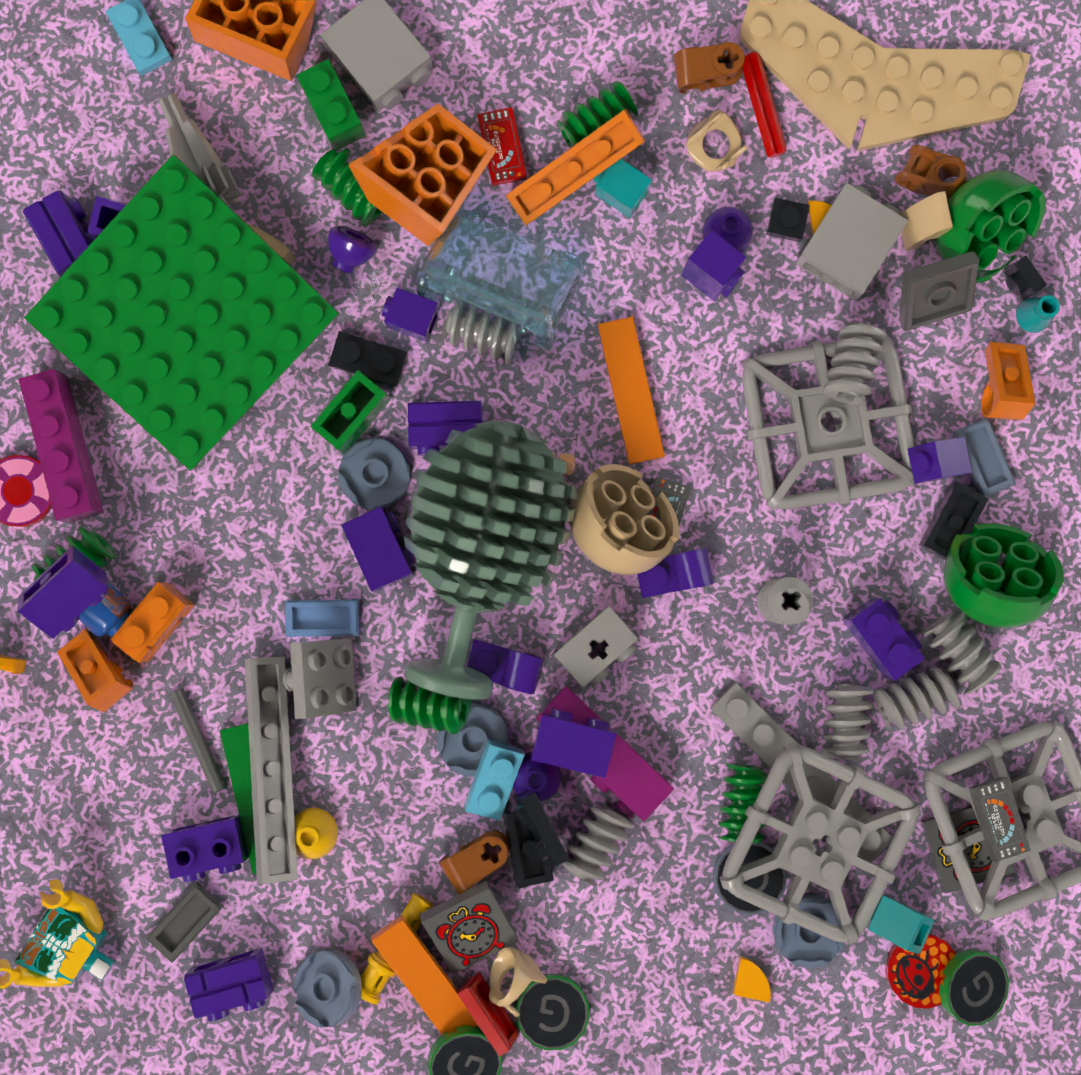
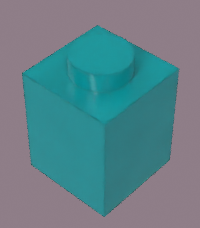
[593,159,652,218]
[868,895,935,954]

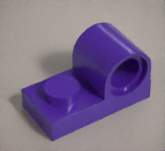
[637,548,714,598]
[467,639,544,695]

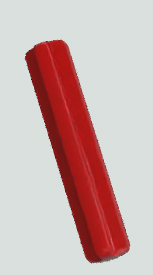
[742,52,787,158]

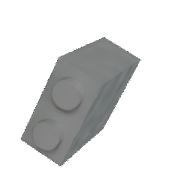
[320,0,433,112]
[795,183,909,301]

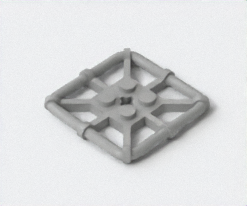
[742,336,915,510]
[922,719,1081,921]
[720,743,921,945]

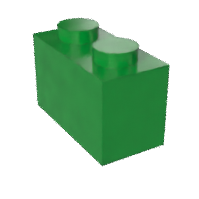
[296,59,366,151]
[310,370,391,454]

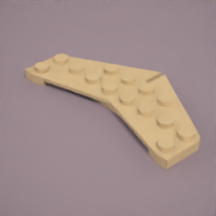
[740,0,1031,152]

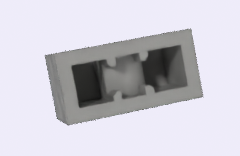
[553,606,638,688]

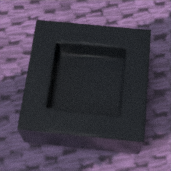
[766,198,810,243]
[1003,256,1047,300]

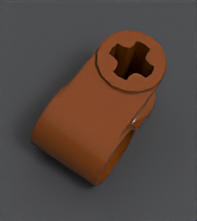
[673,42,745,94]
[895,145,968,201]
[438,830,509,894]

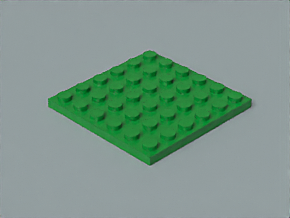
[24,154,340,471]

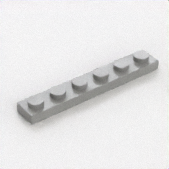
[245,656,298,885]
[710,683,893,862]

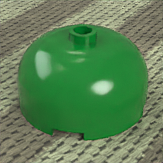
[936,170,1046,283]
[943,523,1064,628]

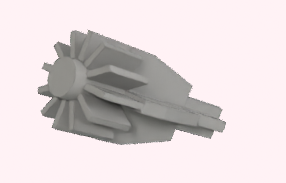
[159,94,241,205]

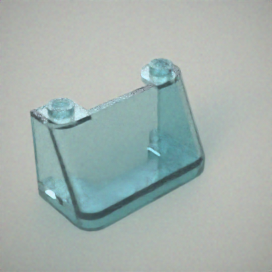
[417,210,585,352]

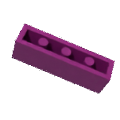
[18,369,104,523]
[536,685,674,821]

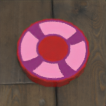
[0,455,52,527]

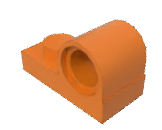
[981,342,1036,421]
[57,629,135,712]

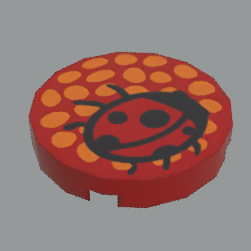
[885,934,956,1009]

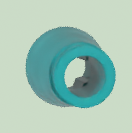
[1016,295,1060,333]

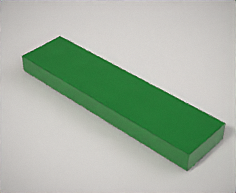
[220,723,257,874]

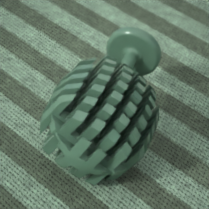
[403,421,578,700]

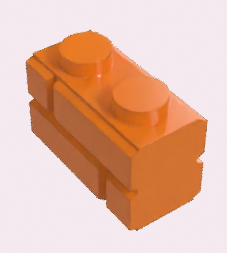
[110,582,195,663]

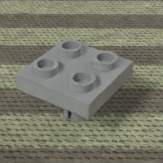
[283,638,357,719]

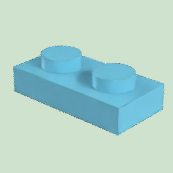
[105,0,173,76]
[464,739,525,821]

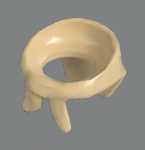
[686,110,748,171]
[489,947,547,1017]

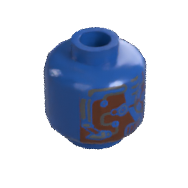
[79,583,131,637]

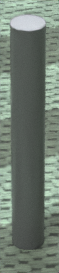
[169,688,227,794]

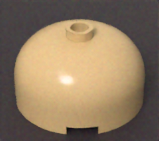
[569,464,679,575]

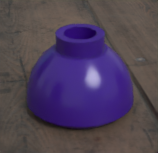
[702,206,753,253]
[328,226,378,273]
[513,752,561,802]

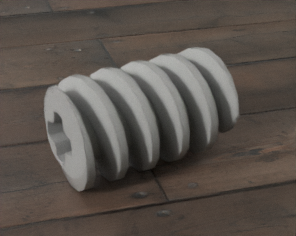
[440,299,521,365]
[824,323,887,405]
[757,577,813,625]
[921,612,1002,694]
[874,667,960,731]
[821,682,874,761]
[562,802,635,887]

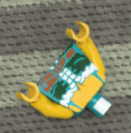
[0,879,115,989]

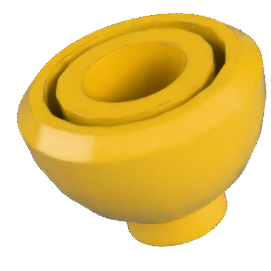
[294,807,338,859]

